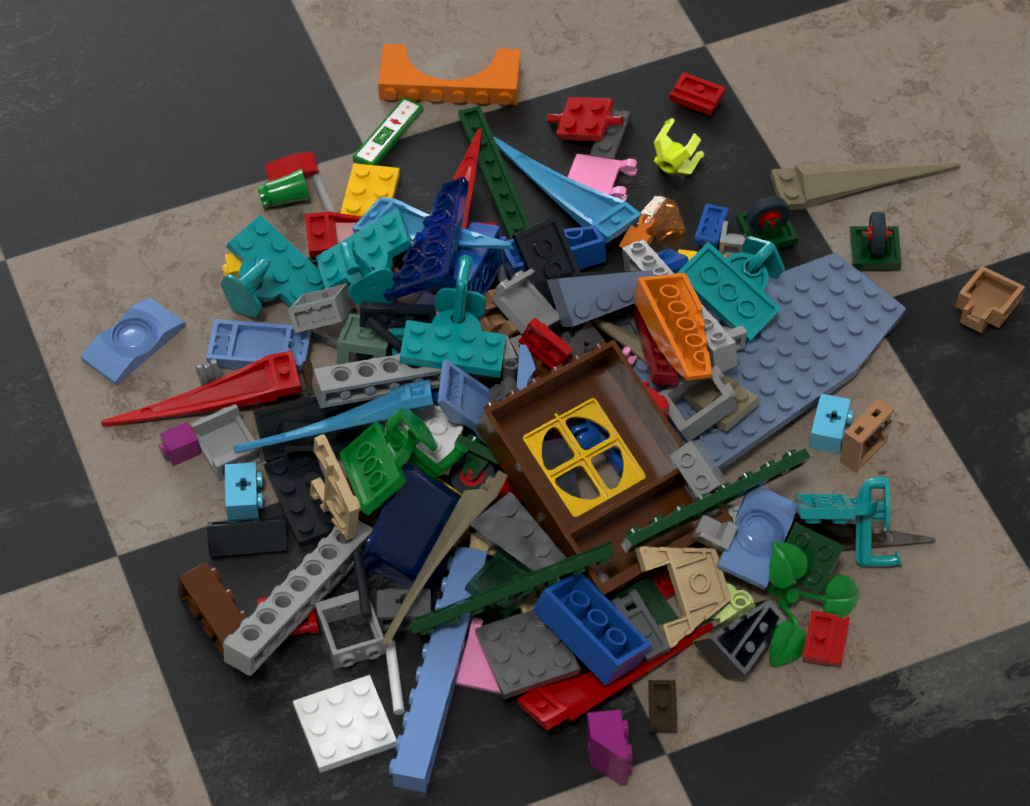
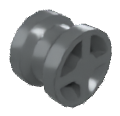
[196,359,222,386]

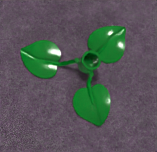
[769,542,859,667]

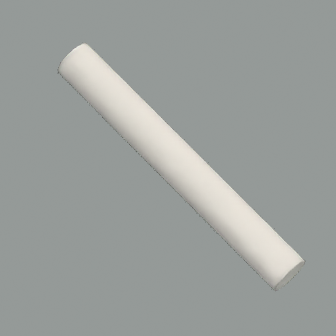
[385,640,405,715]

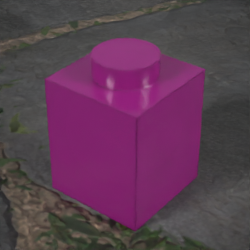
[158,422,201,466]

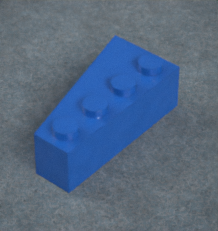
[500,225,606,282]

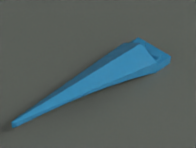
[494,137,642,243]
[352,197,514,250]
[233,379,433,453]

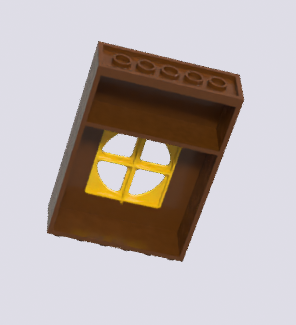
[476,339,734,601]

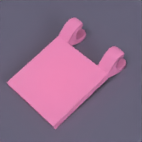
[568,154,638,201]
[455,618,501,694]

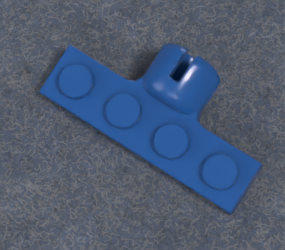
[569,418,623,475]

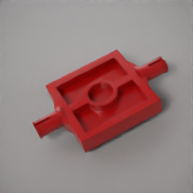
[547,97,624,141]

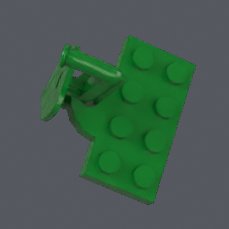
[339,409,468,515]

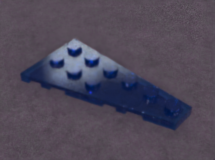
[383,176,469,302]

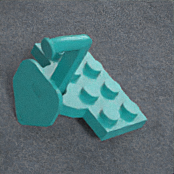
[316,208,413,306]
[221,214,325,318]
[677,236,785,344]
[399,255,506,378]
[794,477,902,567]

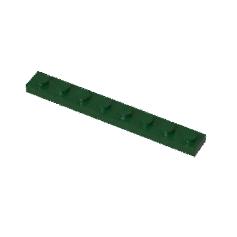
[458,106,531,239]
[622,448,811,554]
[410,541,616,635]

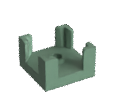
[337,313,392,365]

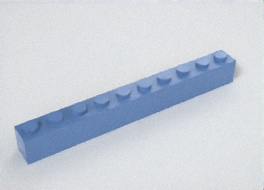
[389,546,488,793]

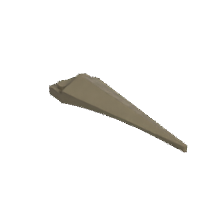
[770,163,961,210]
[590,317,759,432]
[381,471,508,646]

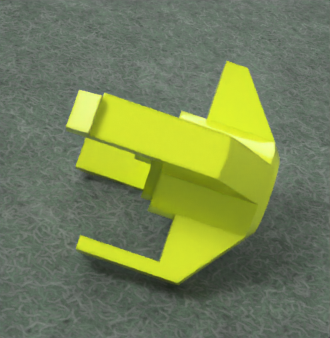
[653,118,704,176]

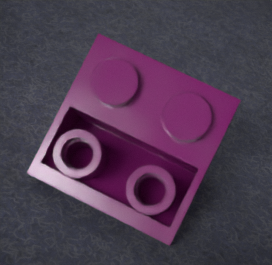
[587,710,632,786]

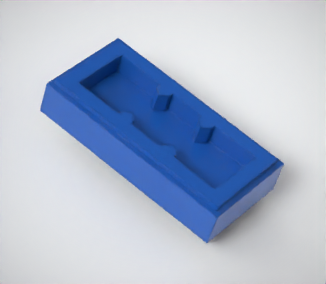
[694,204,729,249]
[656,248,689,272]

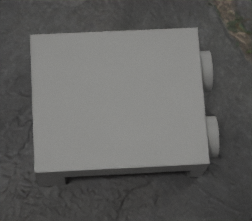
[492,268,561,334]
[191,404,265,482]
[670,441,728,497]

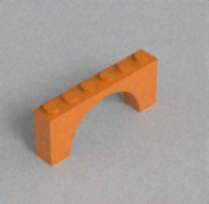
[378,44,520,105]

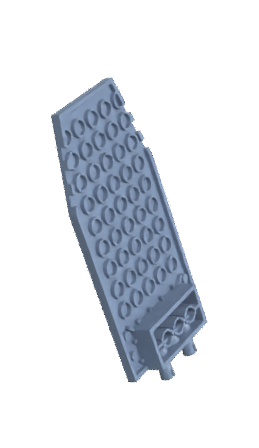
[631,252,906,470]

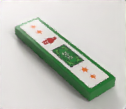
[353,97,423,166]

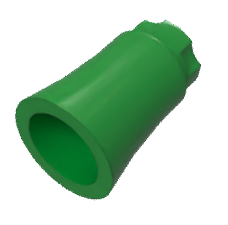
[257,169,310,209]

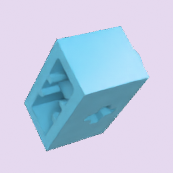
[809,394,854,454]
[225,462,263,520]

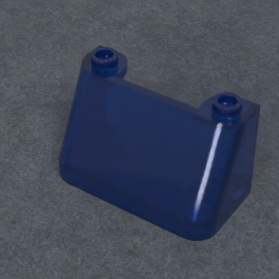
[363,462,462,588]

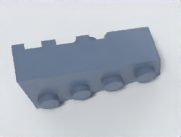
[547,270,654,327]

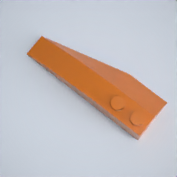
[634,273,712,381]

